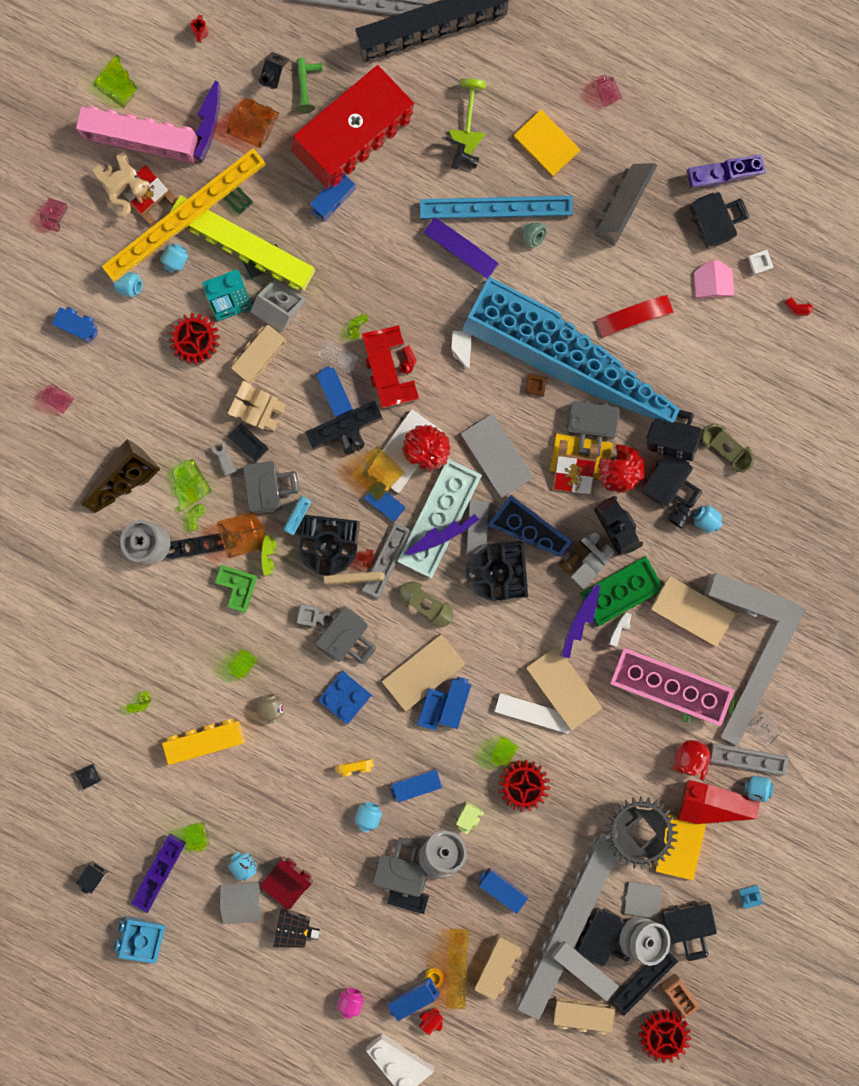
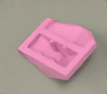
[694,261,734,298]

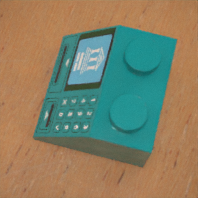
[202,269,252,322]

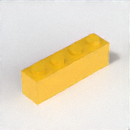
[162,718,245,765]

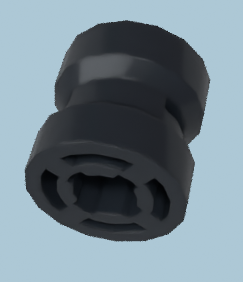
[667,502,694,529]

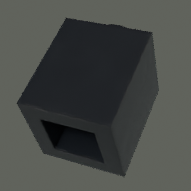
[76,861,108,894]

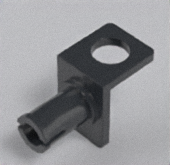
[259,52,289,89]
[442,136,479,169]

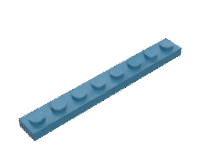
[420,196,573,220]

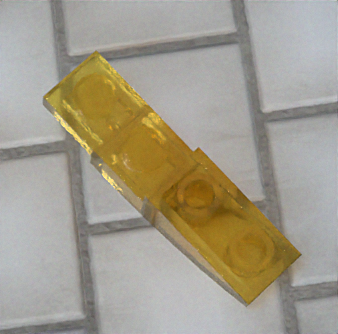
[446,928,470,1010]

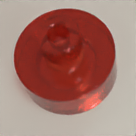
[356,549,374,569]

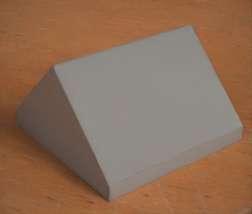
[220,882,263,924]

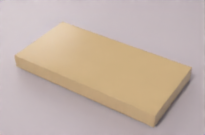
[650,576,735,647]
[382,634,466,712]
[526,646,602,731]

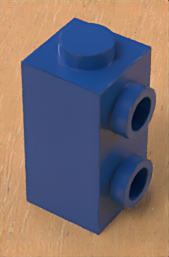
[52,307,98,343]

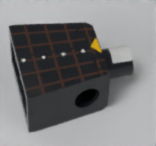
[273,907,320,948]

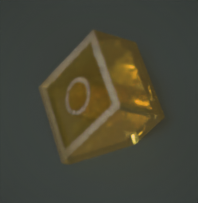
[351,446,405,501]

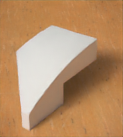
[451,331,472,370]
[608,613,632,646]

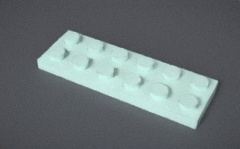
[397,459,482,578]

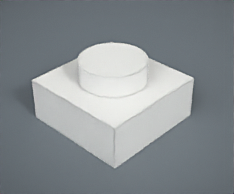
[748,250,774,275]

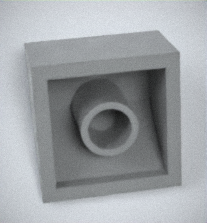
[250,279,306,333]

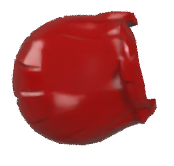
[672,740,710,780]

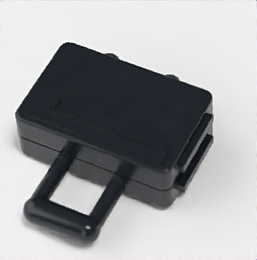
[690,192,749,249]
[646,410,702,461]
[641,455,702,508]
[661,901,717,961]
[576,907,630,966]

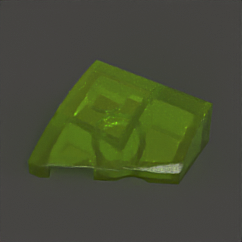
[93,55,137,109]
[172,459,212,512]

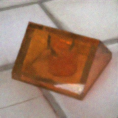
[216,512,264,559]

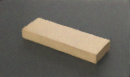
[324,572,385,585]

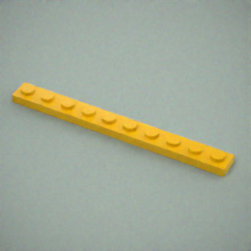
[102,148,266,283]

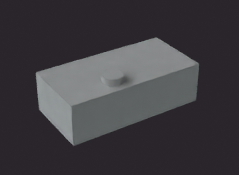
[703,573,790,622]

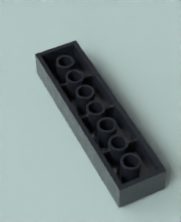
[355,0,509,63]

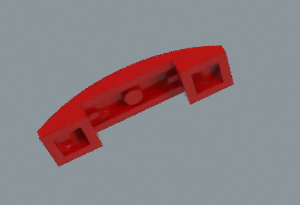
[596,295,674,338]

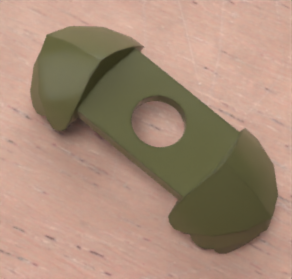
[701,423,754,473]
[399,581,453,628]

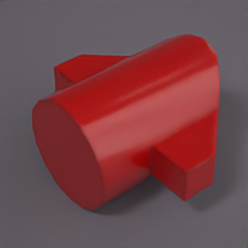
[191,15,209,43]
[419,1008,443,1035]

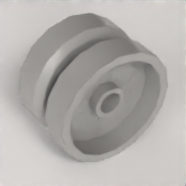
[120,520,170,565]
[419,831,467,879]
[620,916,670,966]

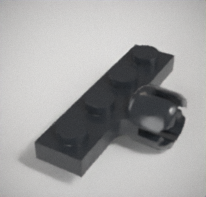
[305,400,383,454]

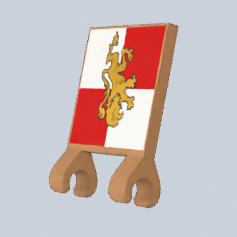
[121,164,177,227]
[553,440,598,495]

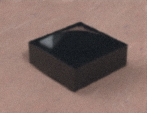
[75,763,102,790]

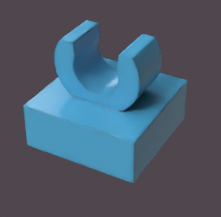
[738,884,763,909]

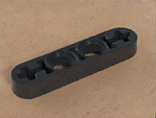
[166,532,237,559]

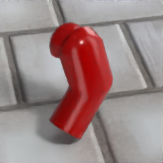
[784,297,813,316]
[400,345,417,374]

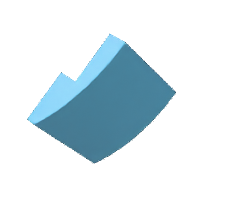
[283,496,312,535]

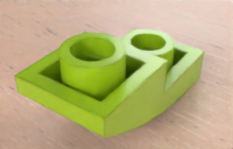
[262,535,278,576]

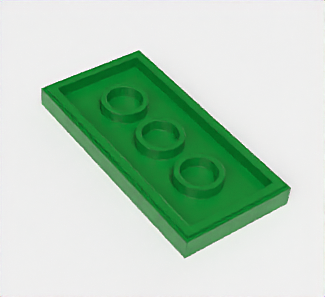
[579,556,663,627]

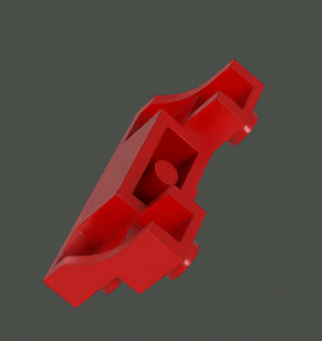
[362,325,419,409]

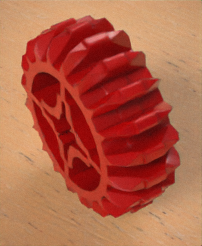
[168,313,220,365]
[498,759,550,812]
[638,1009,692,1064]

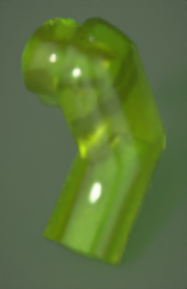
[347,313,369,340]
[187,504,206,530]
[126,691,152,714]

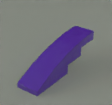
[194,80,221,162]
[423,217,499,279]
[406,514,479,556]
[560,585,600,658]
[131,834,187,913]

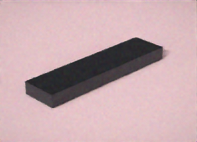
[610,951,678,1016]

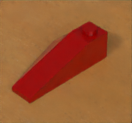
[678,780,760,824]

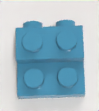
[114,916,165,964]

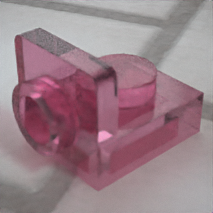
[591,75,622,107]
[40,198,68,232]
[42,383,74,414]

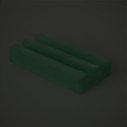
[223,186,253,216]

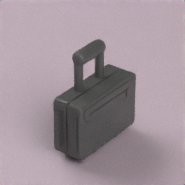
[566,400,620,457]
[242,461,299,514]
[315,606,376,664]
[373,837,428,897]

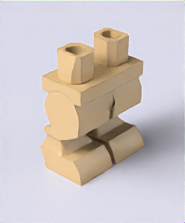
[227,380,286,432]

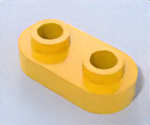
[335,758,374,777]

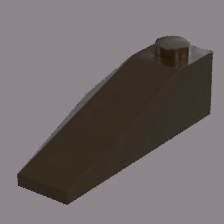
[81,439,160,513]

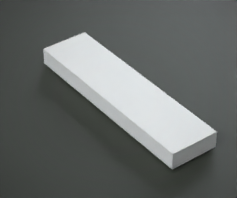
[495,693,570,734]

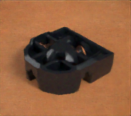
[593,496,643,556]
[299,515,360,576]
[465,540,528,602]

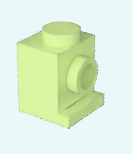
[456,801,484,834]

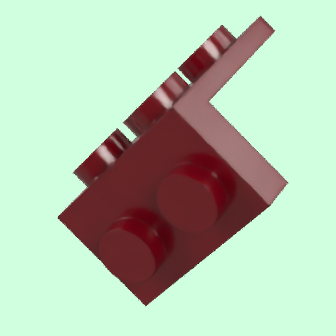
[261,856,313,909]

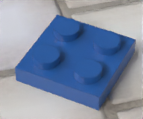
[318,671,372,725]

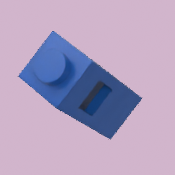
[310,175,356,221]
[317,366,353,417]
[439,676,471,729]
[390,768,442,803]
[478,868,528,914]
[388,977,440,1021]

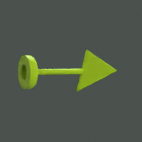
[449,78,487,154]

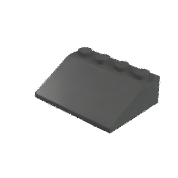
[594,163,657,246]

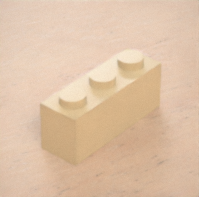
[231,325,287,384]
[474,934,522,1000]
[553,997,615,1035]

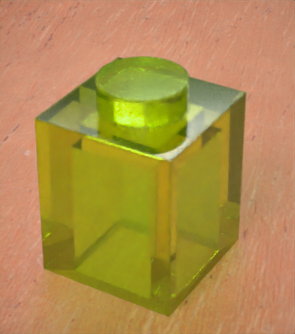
[228,648,259,679]
[490,735,519,767]
[183,821,210,853]

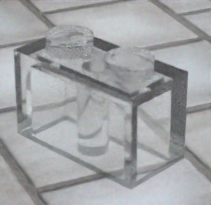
[316,338,359,376]

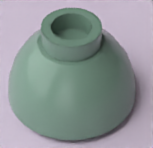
[521,222,547,248]

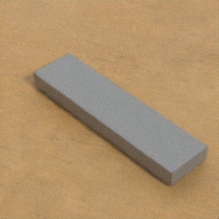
[465,500,489,578]
[361,522,412,599]
[710,742,789,776]
[551,940,619,1001]

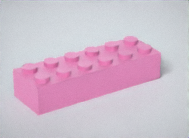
[76,106,200,164]
[610,648,735,726]

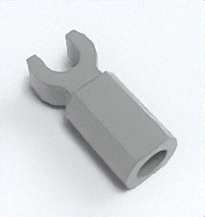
[212,442,237,477]

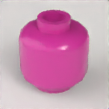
[337,987,364,1019]

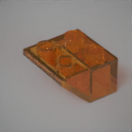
[226,97,279,148]

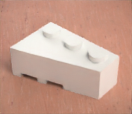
[366,1033,434,1086]

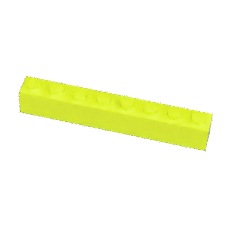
[171,195,315,291]

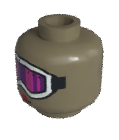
[257,694,284,724]

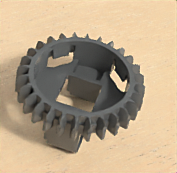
[605,796,678,869]

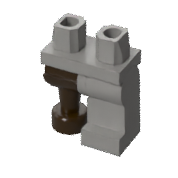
[558,531,614,589]

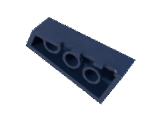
[487,494,572,557]

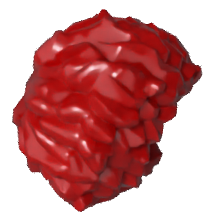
[402,424,451,472]
[598,445,645,493]

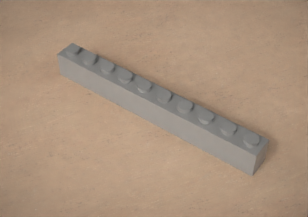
[516,832,619,1020]

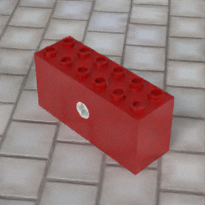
[291,64,415,190]

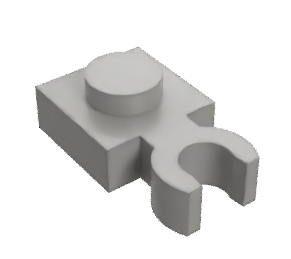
[296,604,332,627]

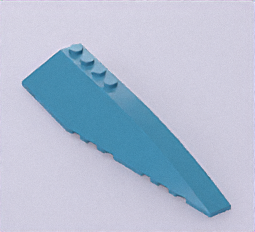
[462,277,680,423]

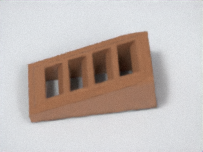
[661,974,700,1019]

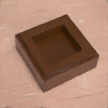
[525,374,547,396]

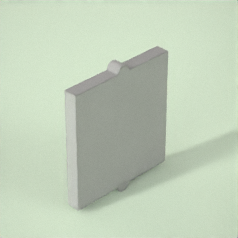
[624,882,662,919]

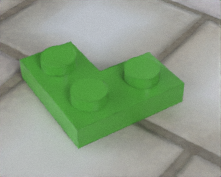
[215,565,258,613]

